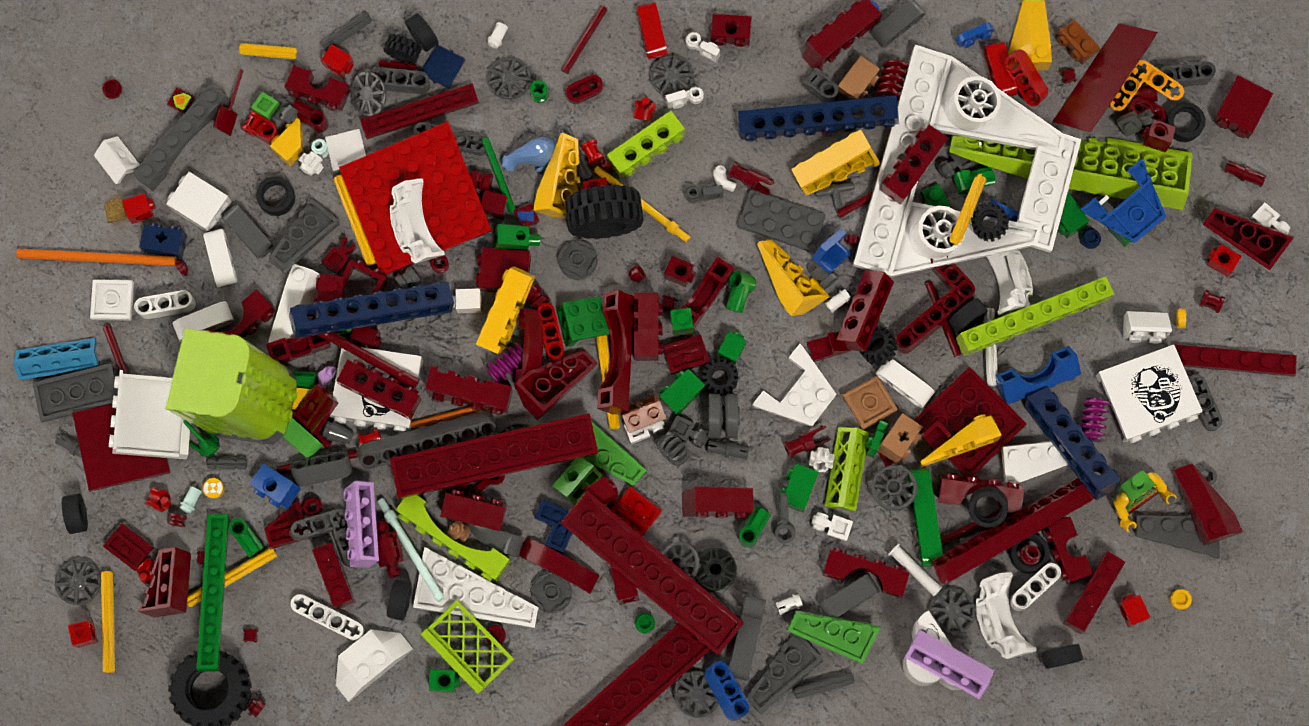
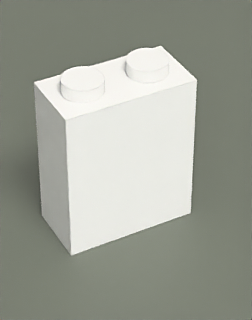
[167,172,232,232]

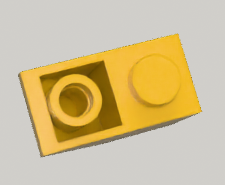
[270,118,304,167]

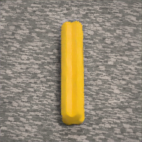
[239,43,297,59]

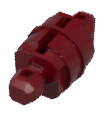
[376,521,404,579]

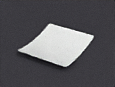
[325,129,366,171]

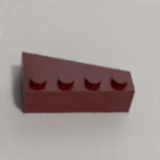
[802,0,882,71]
[1203,207,1294,271]
[425,366,513,415]

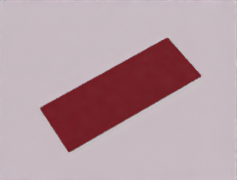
[1052,23,1158,132]

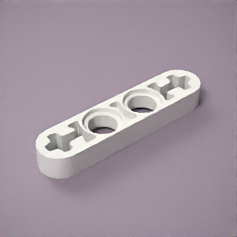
[290,594,365,641]

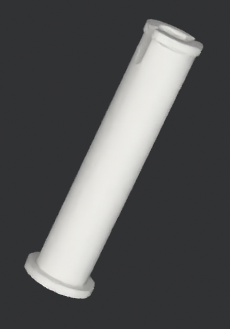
[888,543,942,597]

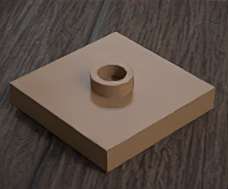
[842,375,898,430]

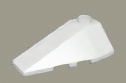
[268,264,320,343]

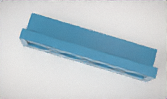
[13,338,99,380]

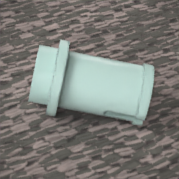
[311,139,328,158]
[179,486,202,514]

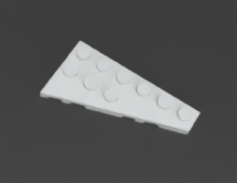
[413,547,539,628]

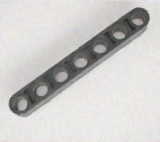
[358,411,497,469]

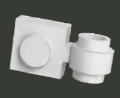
[686,32,720,62]
[666,87,704,109]
[1250,203,1290,234]
[624,420,665,444]
[811,512,853,541]

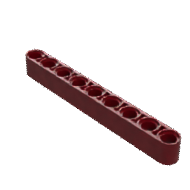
[932,478,1094,583]

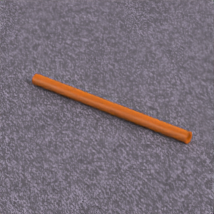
[16,249,177,266]

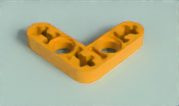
[1110,60,1184,111]

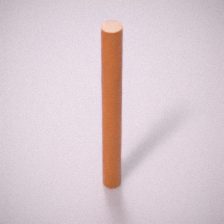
[410,406,490,430]

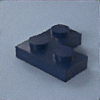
[535,500,572,554]

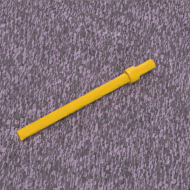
[594,166,691,243]

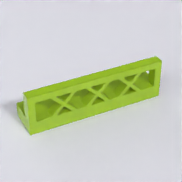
[825,427,869,512]

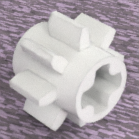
[299,151,324,176]
[809,447,834,472]

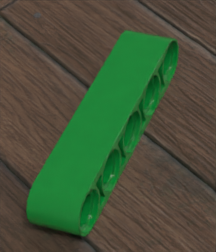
[908,467,943,567]

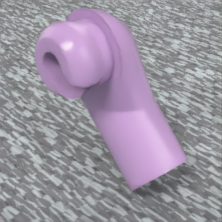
[316,366,337,389]

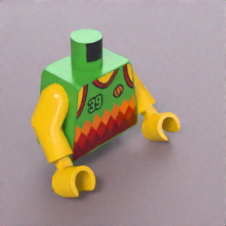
[1114,470,1177,533]

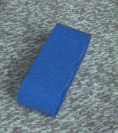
[704,661,749,721]

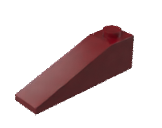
[514,350,598,421]
[1173,464,1243,546]

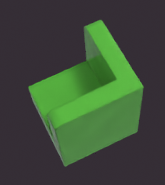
[251,92,280,122]

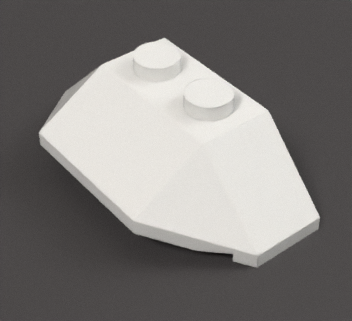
[336,630,414,702]

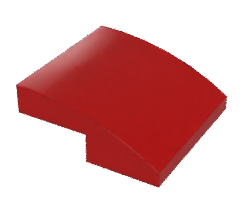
[611,486,663,537]

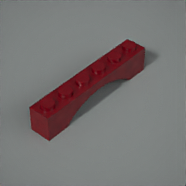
[597,290,634,415]

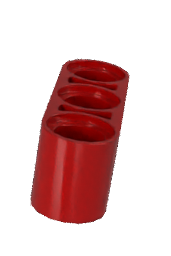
[637,2,668,60]
[984,41,1017,96]
[1004,49,1048,107]
[537,303,565,362]

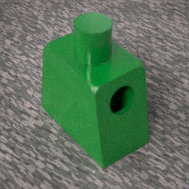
[494,224,541,251]

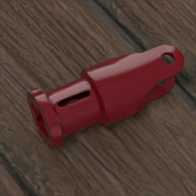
[728,162,774,195]
[783,425,831,459]

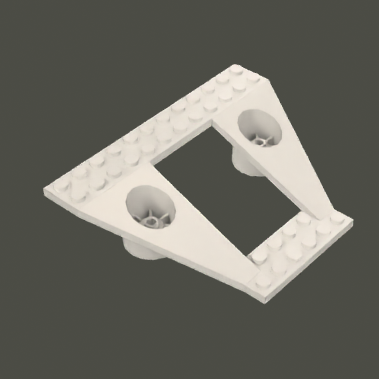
[852,45,1081,277]

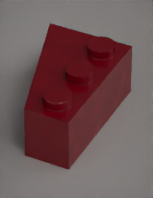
[634,293,663,361]
[682,487,754,519]
[138,547,191,618]

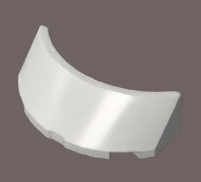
[390,178,445,263]
[986,250,1033,316]
[976,572,1037,659]

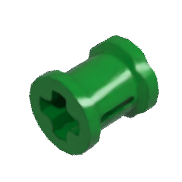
[530,80,549,103]

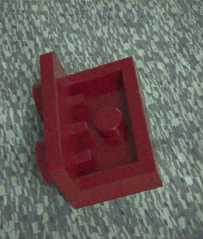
[313,274,346,316]

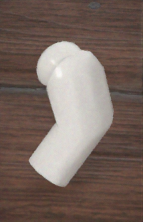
[713,165,737,192]

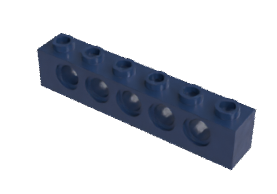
[1025,386,1120,500]

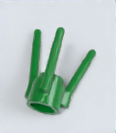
[183,420,220,458]

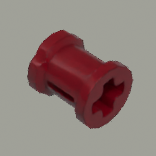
[1199,290,1225,313]

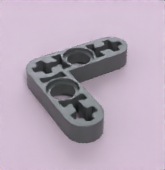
[1188,375,1223,431]
[289,509,350,567]

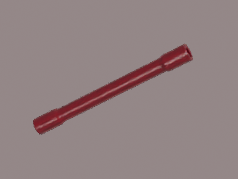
[317,332,420,389]

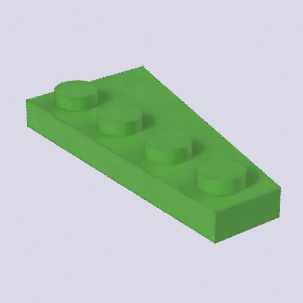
[583,422,647,486]
[787,611,880,664]

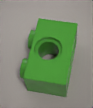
[553,458,603,505]

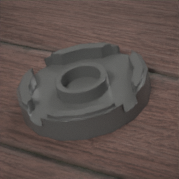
[558,240,598,280]
[531,572,572,613]

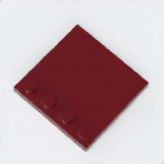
[913,366,1027,478]
[72,404,170,492]

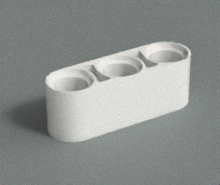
[203,228,238,288]
[134,290,196,319]
[172,301,234,342]
[875,359,935,408]
[1010,563,1061,611]

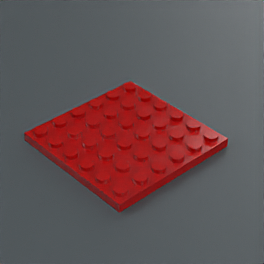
[339,121,492,276]

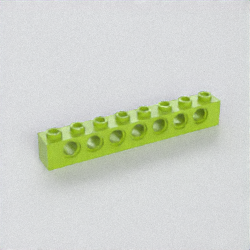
[956,276,1114,357]

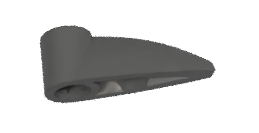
[468,524,524,557]

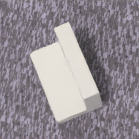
[94,136,140,184]

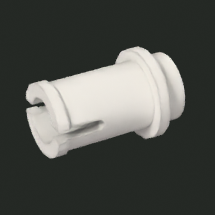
[487,22,508,49]
[825,289,851,313]
[776,594,803,615]

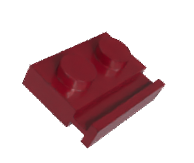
[663,335,710,375]
[295,384,339,434]
[103,523,154,571]

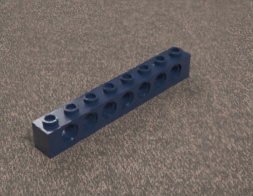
[738,95,899,141]
[289,282,454,339]

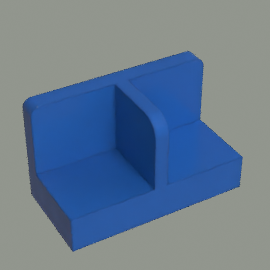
[812,228,851,274]

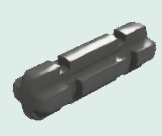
[207,458,247,470]

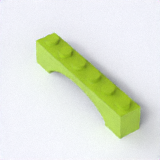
[396,495,511,582]

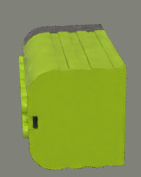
[165,328,297,444]

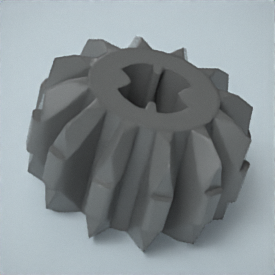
[656,432,691,467]

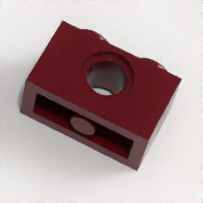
[711,14,752,47]

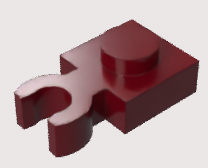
[322,238,356,275]

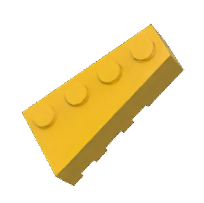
[791,130,881,195]
[476,266,536,354]

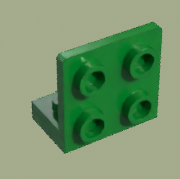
[556,296,609,347]

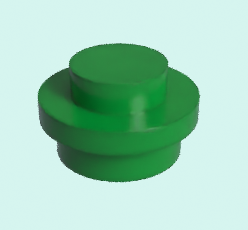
[635,613,655,634]

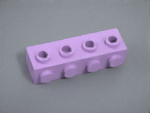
[343,481,379,568]
[905,629,994,699]

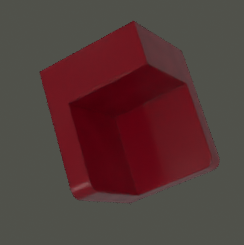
[481,190,508,220]
[921,420,951,451]

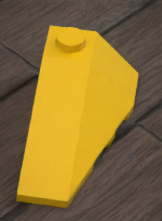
[1008,0,1052,70]
[533,133,580,220]
[757,240,830,316]
[920,414,1001,467]

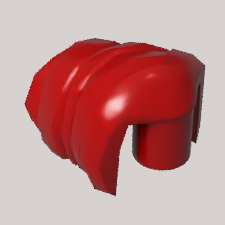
[634,97,656,121]
[145,488,171,512]
[136,558,155,584]

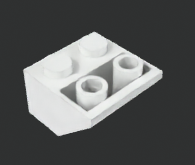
[1123,311,1172,344]

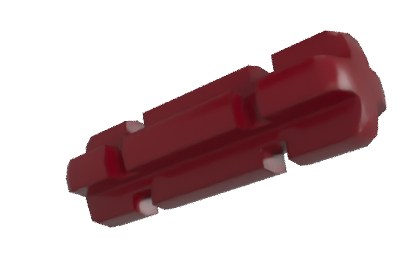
[378,59,417,71]

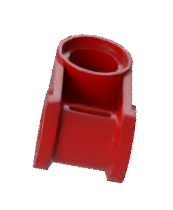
[240,111,280,144]

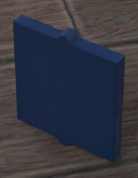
[422,45,465,89]

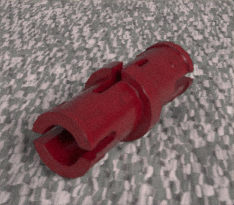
[1224,160,1266,187]

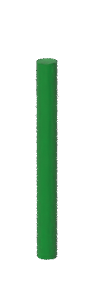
[481,137,516,213]

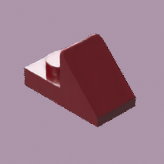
[807,332,851,362]

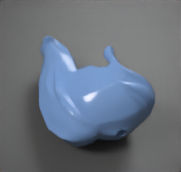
[502,137,556,172]

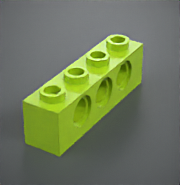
[607,111,685,179]

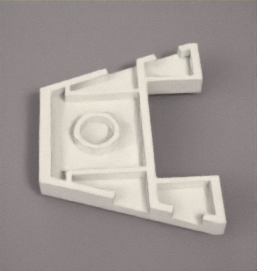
[752,344,837,427]

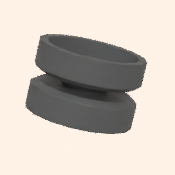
[709,394,740,438]

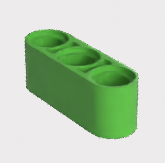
[283,418,322,458]

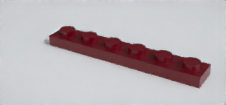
[360,83,479,139]
[1175,344,1297,377]

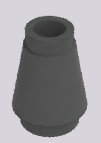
[322,421,354,444]

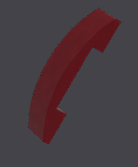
[515,308,543,389]
[519,538,600,594]

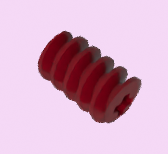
[876,59,908,103]

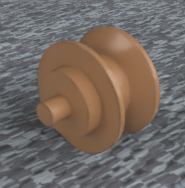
[448,521,470,543]

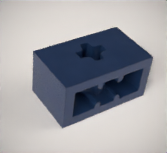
[139,223,187,258]

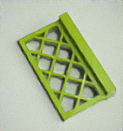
[421,600,514,694]

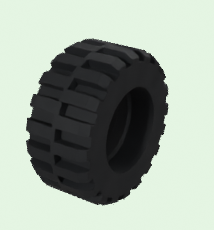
[565,185,644,239]
[168,651,252,726]

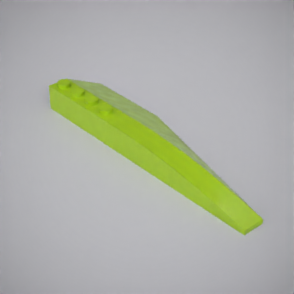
[949,136,1193,210]

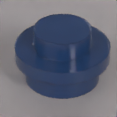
[1081,229,1101,249]

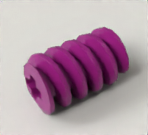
[484,342,523,384]
[1080,397,1110,442]

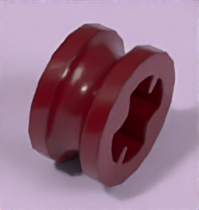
[430,255,449,274]
[167,513,187,527]

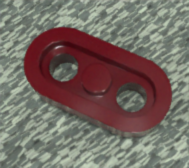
[566,75,603,104]
[1127,97,1166,122]

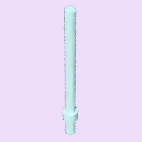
[377,498,445,602]

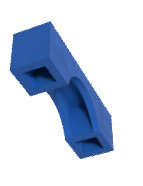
[995,346,1082,404]

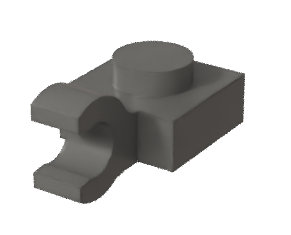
[1117,109,1154,137]

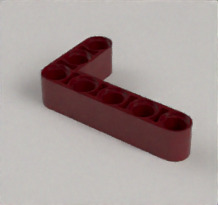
[896,256,975,354]

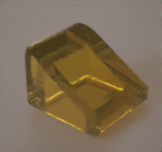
[104,197,128,223]

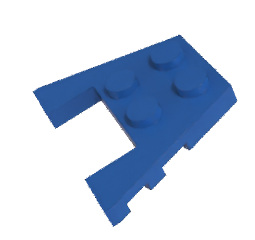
[1081,159,1166,243]

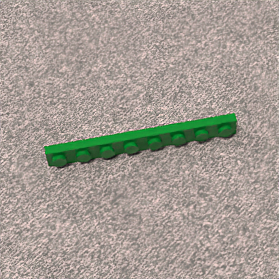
[196,514,229,672]

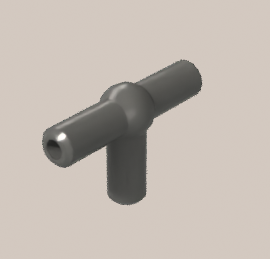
[815,182,855,210]

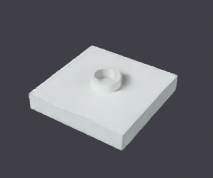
[90,280,134,321]

